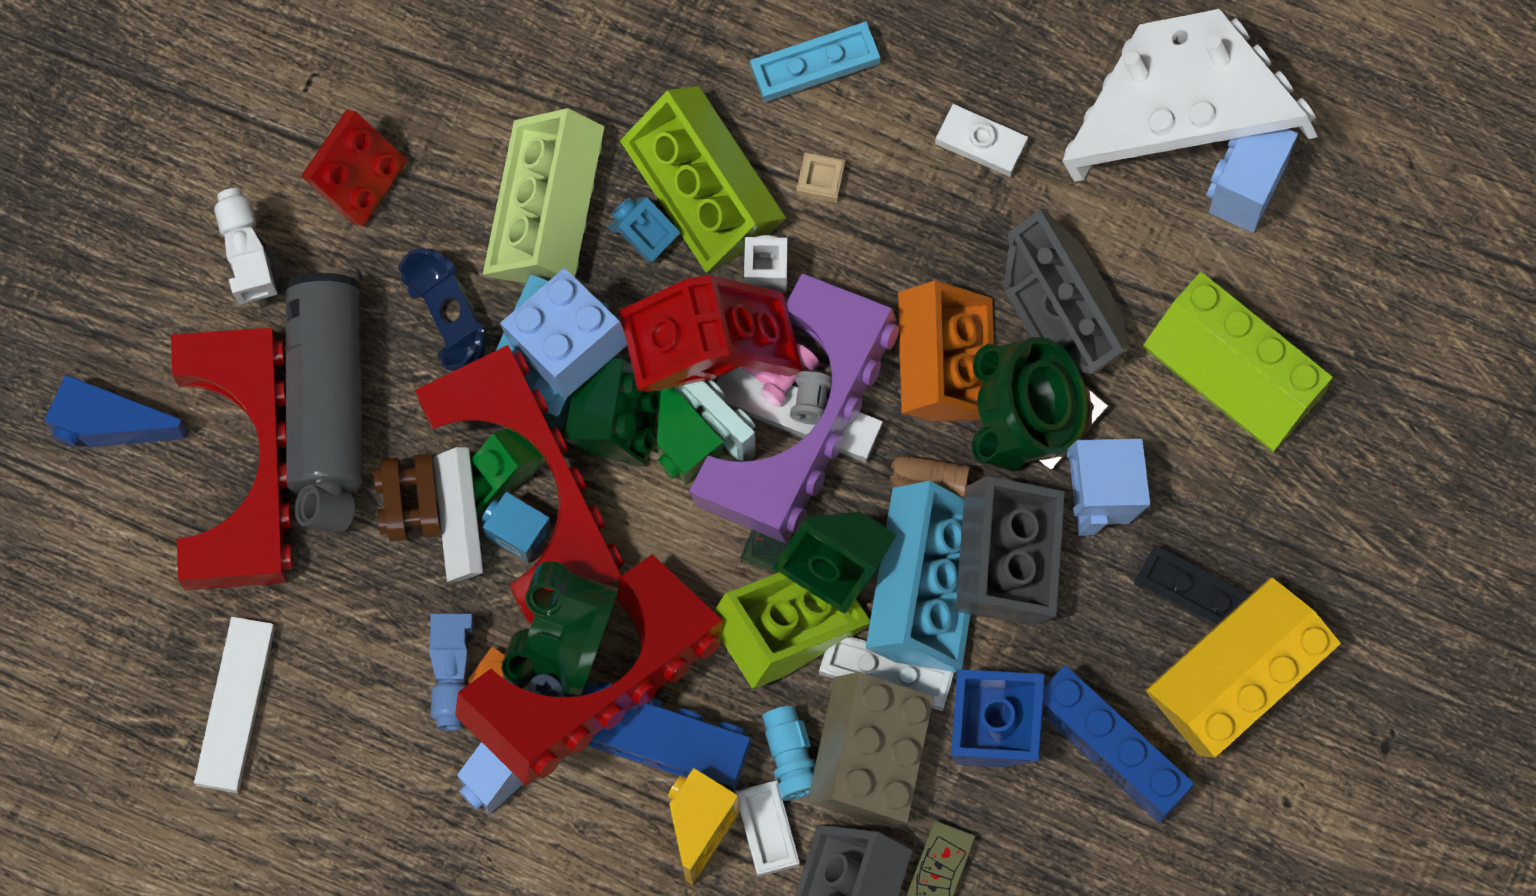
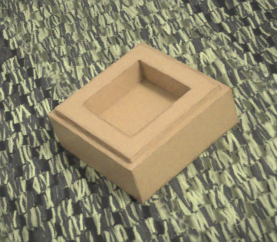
[796,152,845,203]

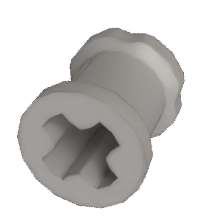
[790,371,832,425]

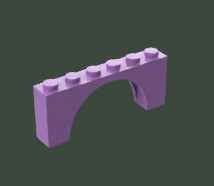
[689,273,899,544]

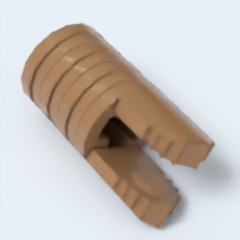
[890,456,970,499]

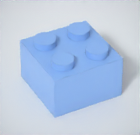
[1206,129,1298,233]
[500,268,627,399]

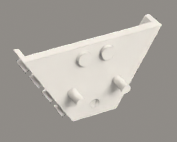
[1062,9,1318,182]

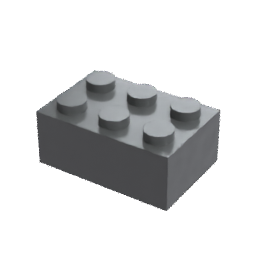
[955,476,1065,626]

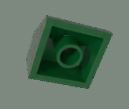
[772,512,897,614]

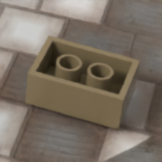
[807,672,934,826]

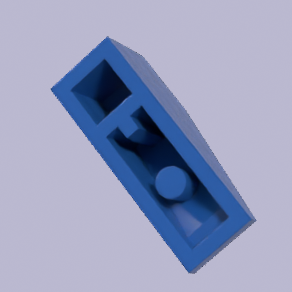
[44,375,188,447]

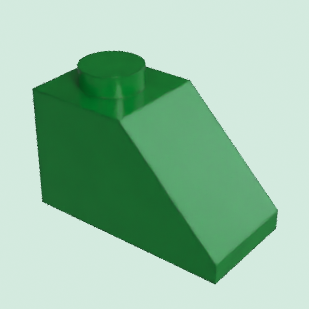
[656,387,724,485]

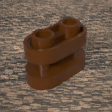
[373,453,442,542]

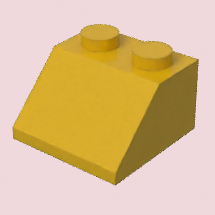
[668,768,740,885]

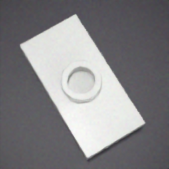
[935,104,1028,177]

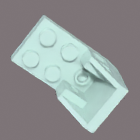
[674,275,756,462]

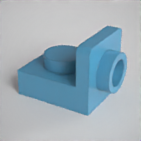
[607,197,680,262]

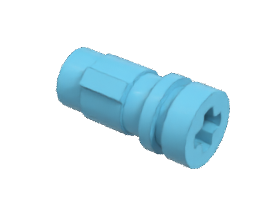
[762,706,816,801]

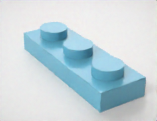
[750,22,880,102]

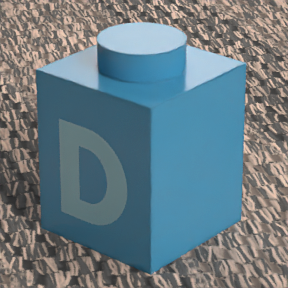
[482,492,552,563]

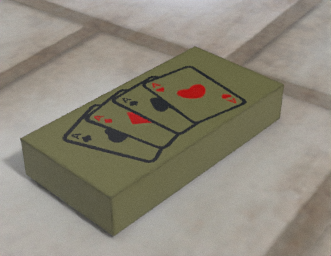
[907,821,975,896]

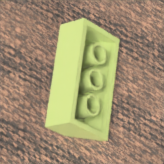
[483,108,605,283]

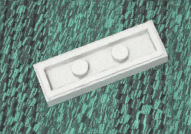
[433,447,483,582]
[819,637,954,711]

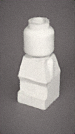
[214,188,277,305]

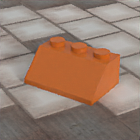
[898,280,994,421]

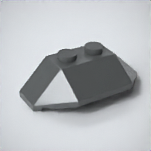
[1004,209,1127,374]

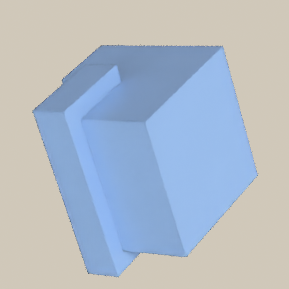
[1067,439,1150,536]

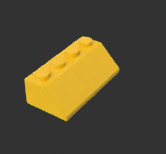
[1145,578,1341,758]

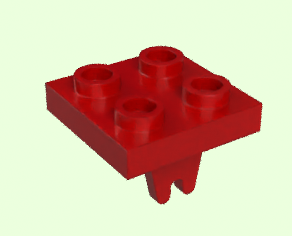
[301,109,408,227]

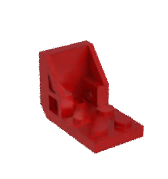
[619,275,803,392]

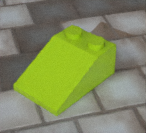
[713,572,870,689]

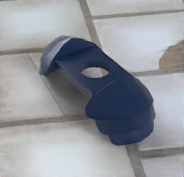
[398,248,486,370]

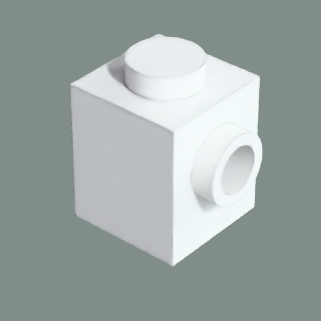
[744,235,788,294]

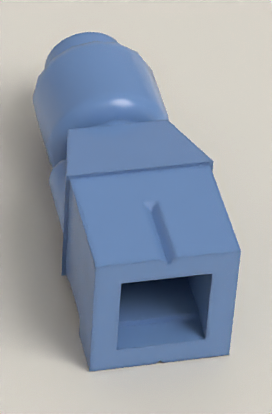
[428,614,475,731]

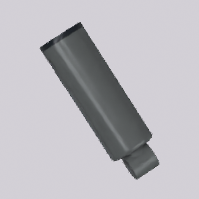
[285,273,363,532]

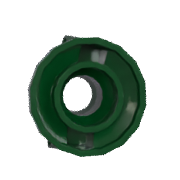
[971,337,1088,471]
[501,561,618,697]

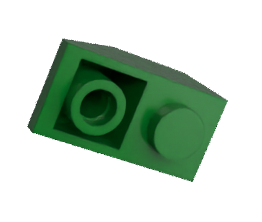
[470,428,545,516]

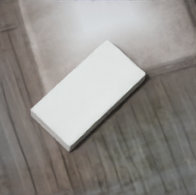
[735,780,800,877]

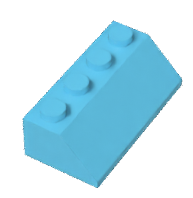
[866,481,971,672]

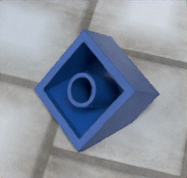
[951,669,1045,767]

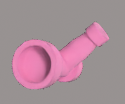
[742,343,819,407]

